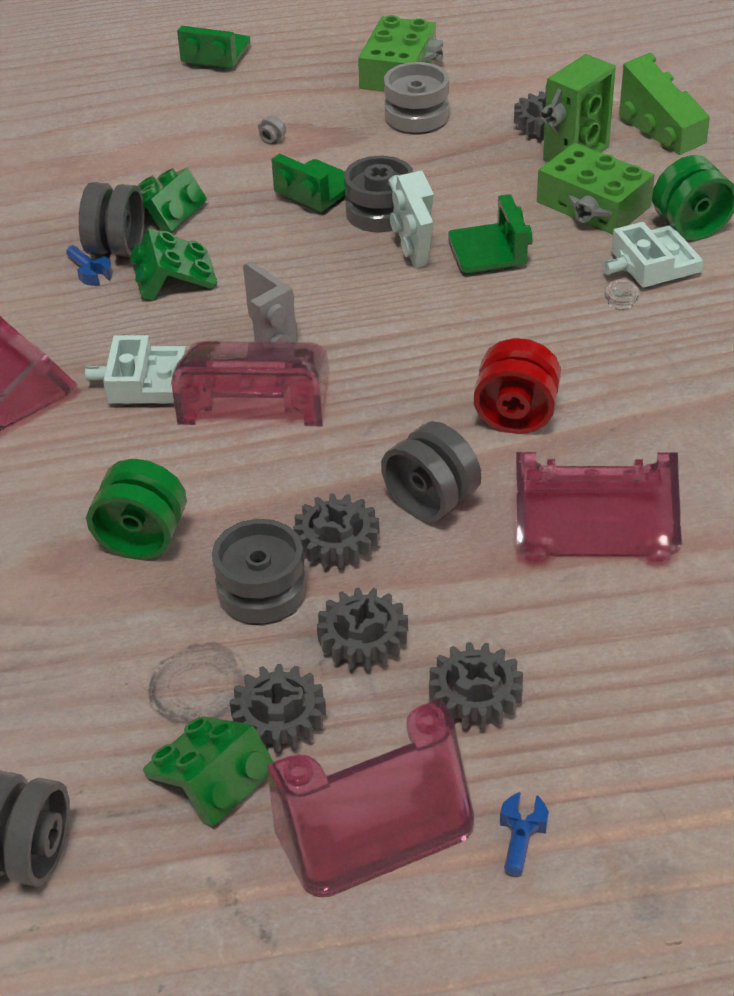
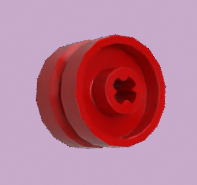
[473,338,561,434]

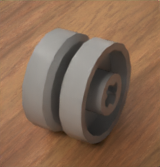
[384,62,449,133]

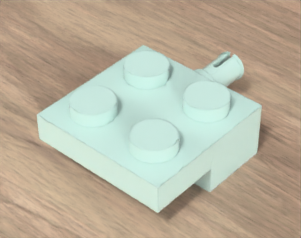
[388,170,434,269]
[603,222,704,288]
[85,335,187,404]

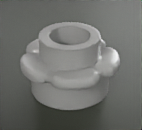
[258,116,286,143]

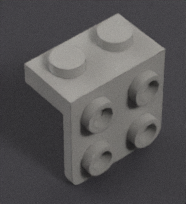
[243,261,297,363]

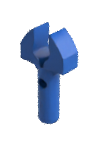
[66,245,112,286]
[500,792,549,876]

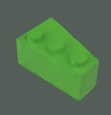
[619,52,710,155]

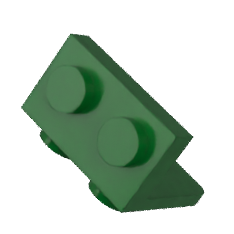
[177,25,251,69]
[271,153,345,212]
[138,167,208,233]
[448,194,533,273]
[130,228,217,301]
[143,716,277,826]

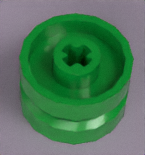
[652,155,734,241]
[86,458,187,560]

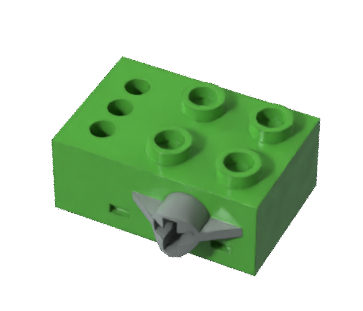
[358,15,443,92]
[540,54,616,162]
[536,142,655,235]

